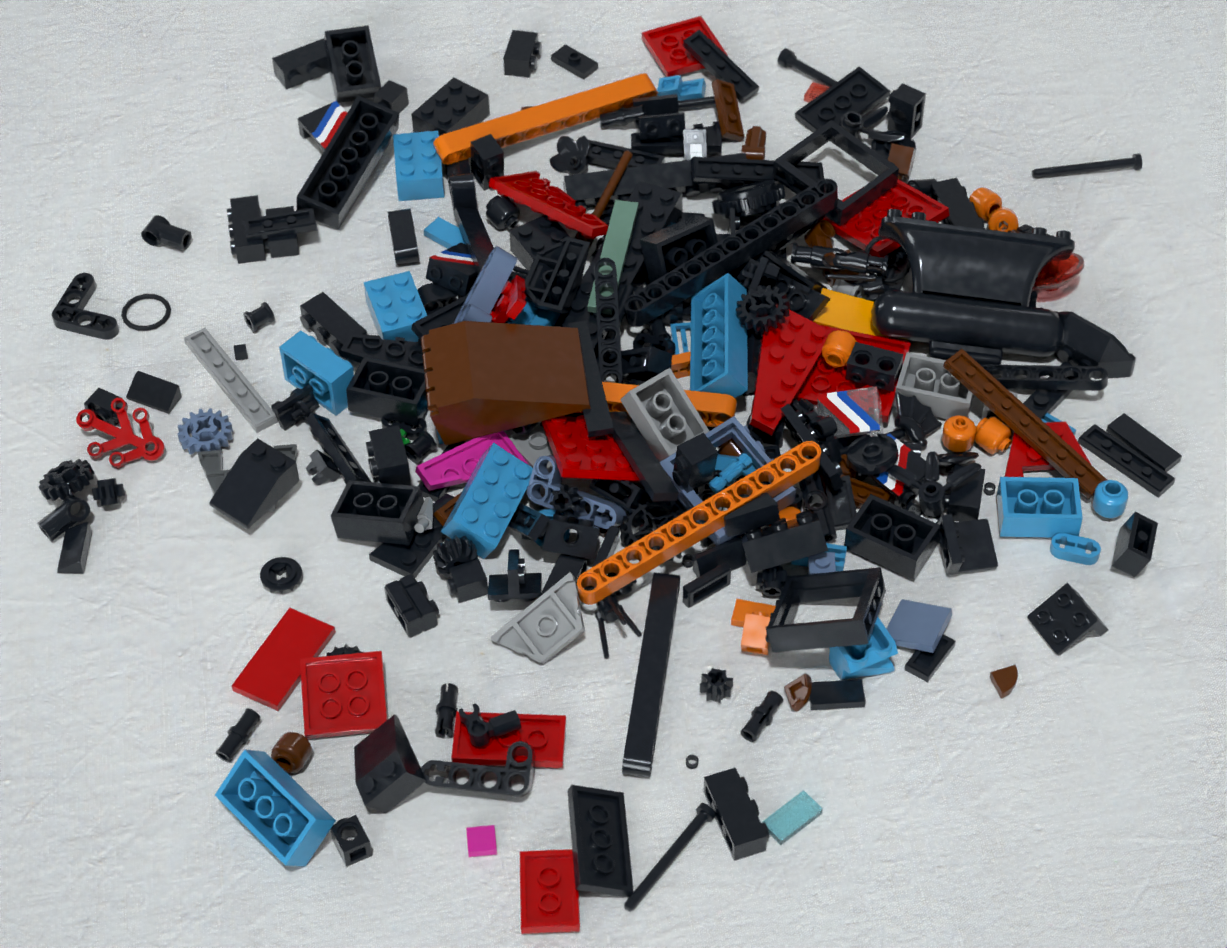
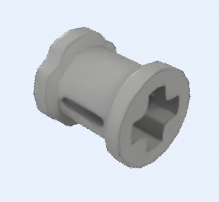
[832,280,862,298]

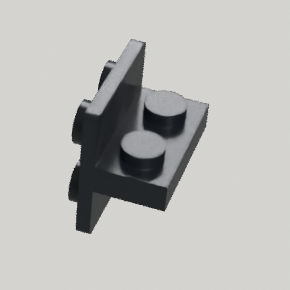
[488,549,542,602]

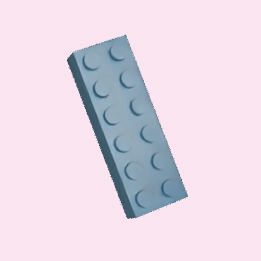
[690,273,748,398]

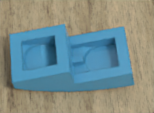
[657,75,706,100]

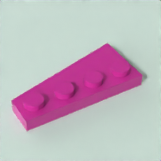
[415,431,528,491]

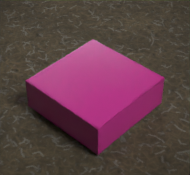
[466,825,497,857]

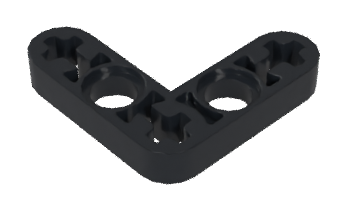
[52,273,119,340]

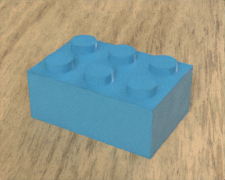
[393,131,444,201]
[363,271,427,342]
[279,330,354,416]
[997,477,1083,538]

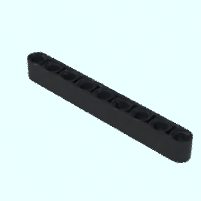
[622,572,680,777]

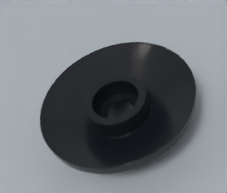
[938,452,979,472]

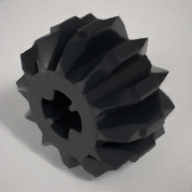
[433,535,478,578]

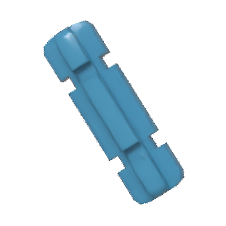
[709,453,753,494]

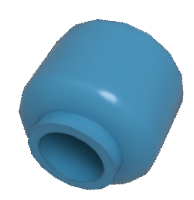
[1092,480,1128,518]

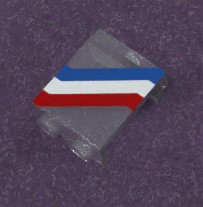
[814,386,883,441]

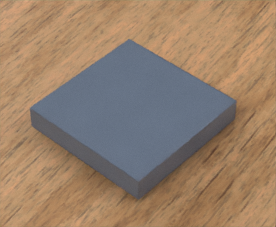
[886,599,953,653]

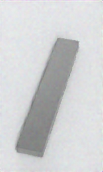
[184,328,278,433]

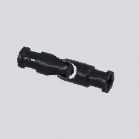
[791,243,889,277]

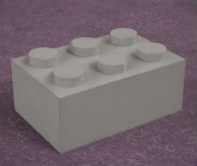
[894,352,975,419]
[620,368,709,462]

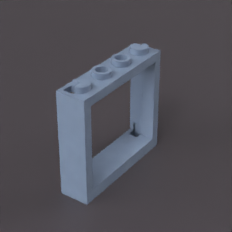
[659,416,796,546]

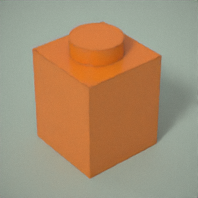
[741,611,770,655]

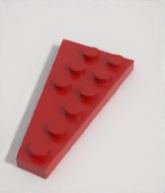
[489,171,608,239]
[749,304,833,435]

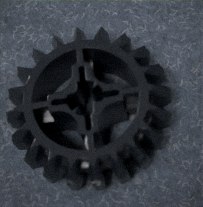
[620,498,685,561]

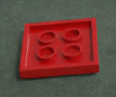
[642,16,728,77]
[300,651,387,739]

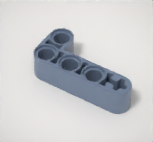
[454,246,518,323]
[527,455,626,529]

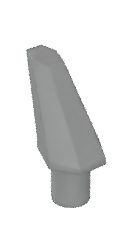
[414,497,433,533]

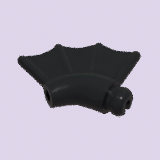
[894,392,942,447]

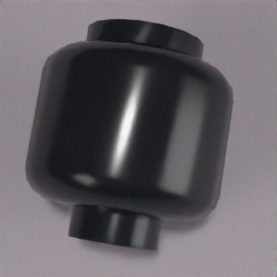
[486,195,520,230]

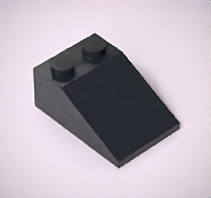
[209,438,299,529]
[354,714,427,814]

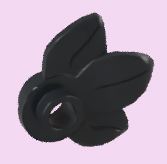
[550,136,590,175]

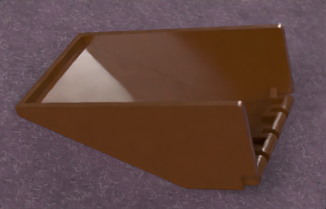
[421,321,591,445]

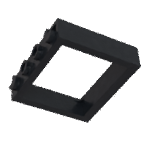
[773,120,899,226]
[765,567,886,653]

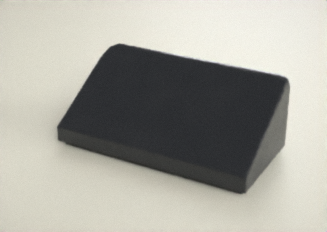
[126,371,182,414]
[57,522,92,574]
[693,536,746,578]

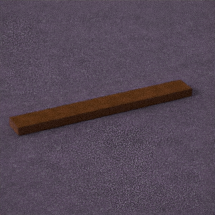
[943,349,1107,499]

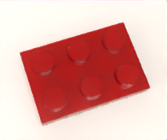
[520,849,580,934]

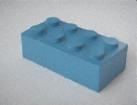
[441,443,533,559]
[215,749,336,866]

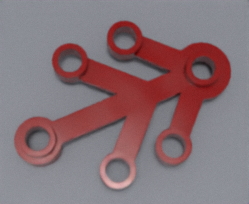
[76,398,165,468]

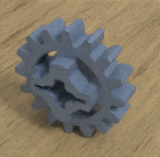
[177,408,233,454]

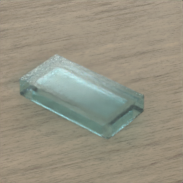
[762,790,823,845]

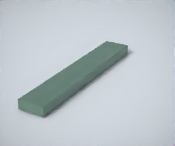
[587,200,639,315]

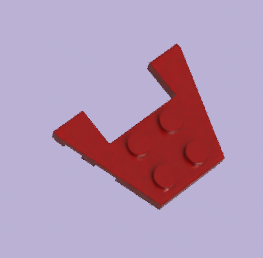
[490,275,526,323]
[1004,421,1091,492]

